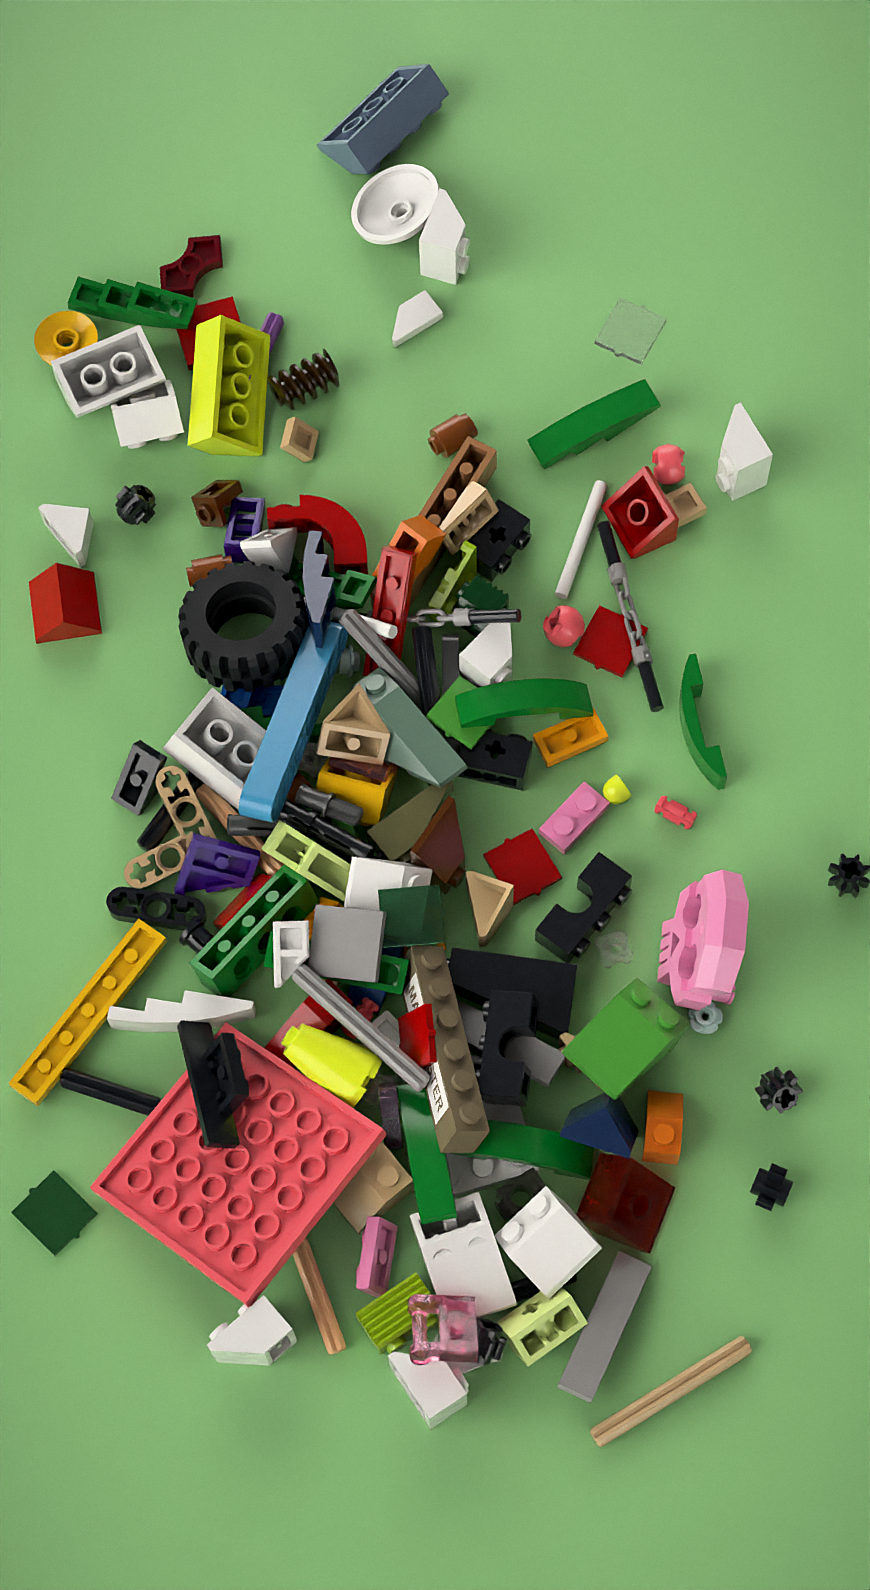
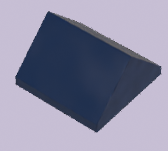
[559,1092,639,1159]

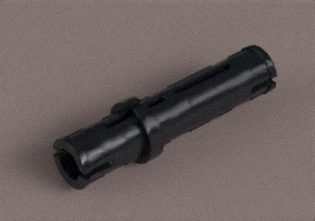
[278,798,375,859]

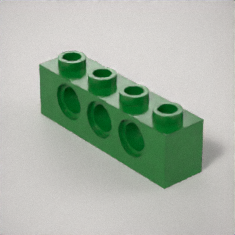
[189,864,320,997]

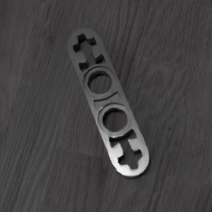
[442,634,460,755]

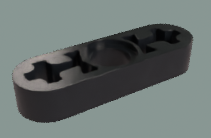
[106,886,207,931]

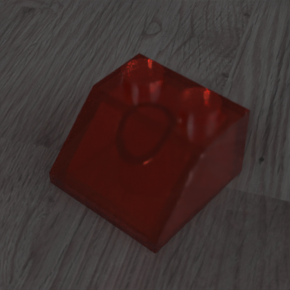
[576,1153,675,1254]

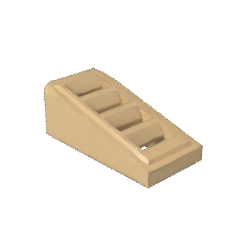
[439,481,499,555]

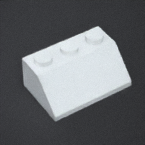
[51,325,166,418]
[162,687,266,811]

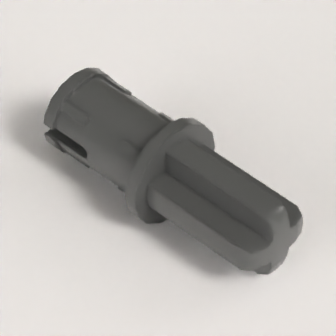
[295,783,364,827]

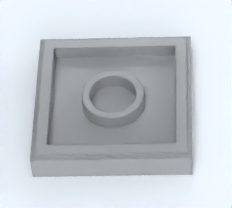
[308,905,386,983]

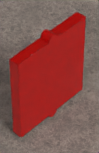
[573,605,648,678]
[483,828,562,905]
[398,1004,437,1069]

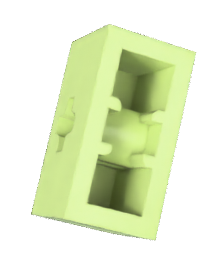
[496,1287,588,1366]

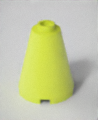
[281,1023,382,1108]

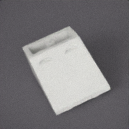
[409,1192,517,1329]

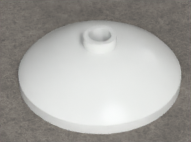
[351,164,440,245]

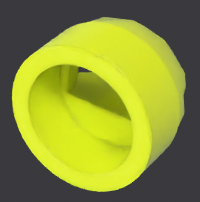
[603,774,632,804]

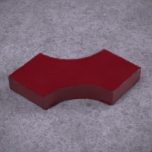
[159,235,223,298]

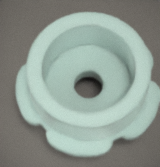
[336,645,360,678]
[688,1001,723,1034]

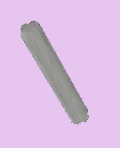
[339,609,422,712]

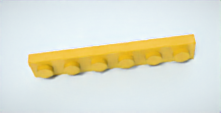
[8,918,167,1107]

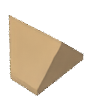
[316,683,390,765]
[466,871,514,948]

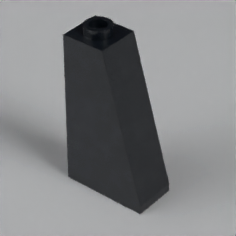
[446,947,577,1040]

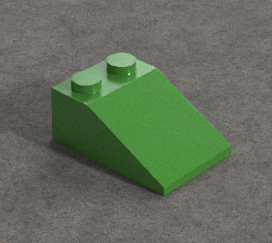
[561,978,690,1101]

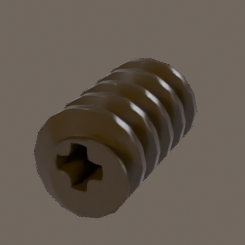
[267,349,340,411]

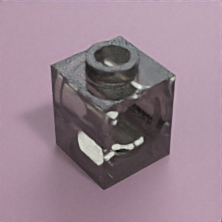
[494,1167,545,1222]

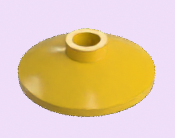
[34,311,98,365]

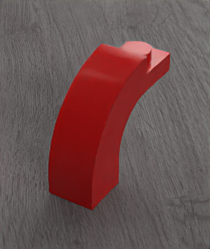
[267,495,368,575]

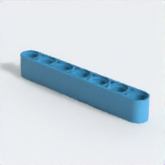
[238,622,348,823]

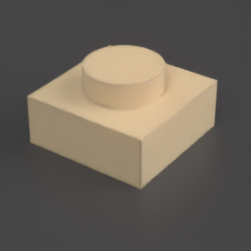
[280,417,319,462]
[665,482,707,528]

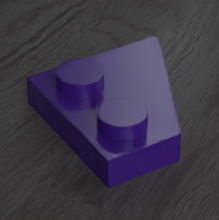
[174,833,260,896]

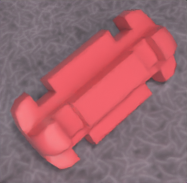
[654,796,697,830]
[341,997,379,1039]

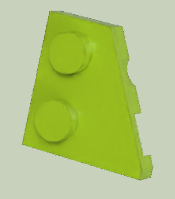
[429,540,478,622]

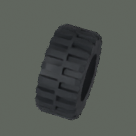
[178,561,308,692]

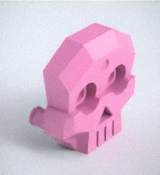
[657,870,749,1011]

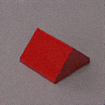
[601,466,679,559]
[29,563,102,644]

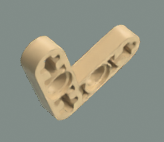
[124,765,216,889]

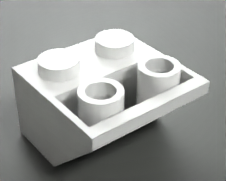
[207,1295,297,1366]

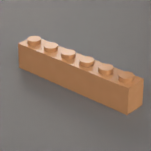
[370,436,497,609]

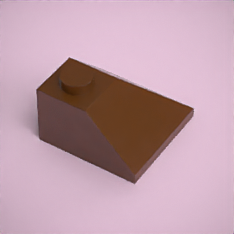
[410,796,467,895]

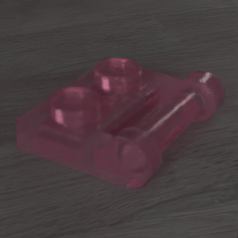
[408,1294,479,1366]

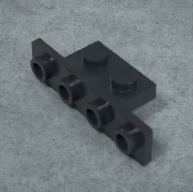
[177,1020,249,1149]

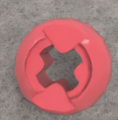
[652,444,685,486]
[543,605,585,648]

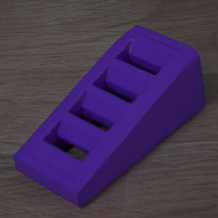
[224,497,265,563]

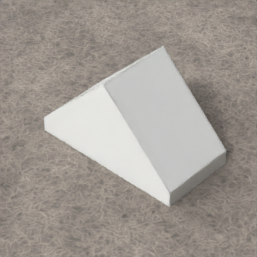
[38,504,94,568]
[240,527,297,573]

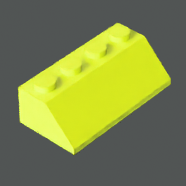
[187,315,270,457]

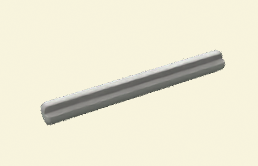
[291,964,430,1091]

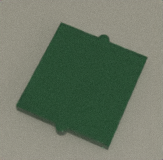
[378,884,446,948]
[11,1170,98,1256]

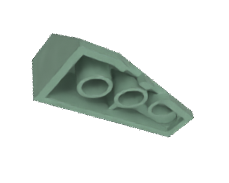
[350,667,468,788]

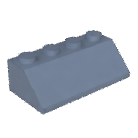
[317,64,449,175]

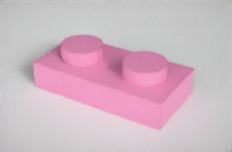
[539,781,610,854]
[356,1216,398,1297]

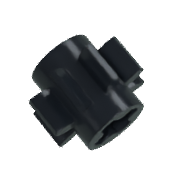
[115,485,156,525]
[828,854,870,898]
[755,1067,803,1114]
[750,1163,793,1211]
[459,1318,507,1365]

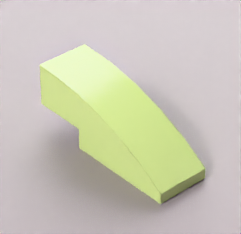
[261,820,351,902]

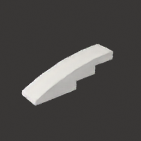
[107,990,257,1033]

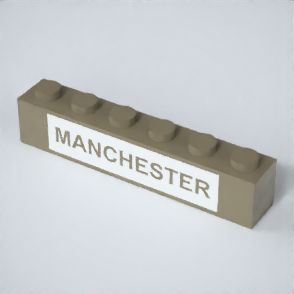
[402,946,490,1153]

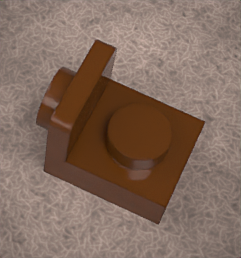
[191,480,243,527]

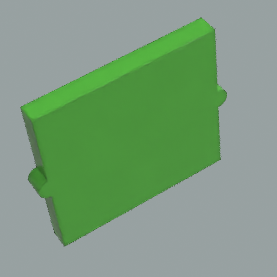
[426,676,497,750]

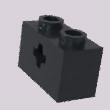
[459,499,532,582]
[458,729,533,791]

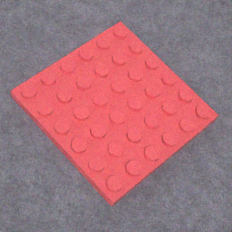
[89,1023,387,1307]

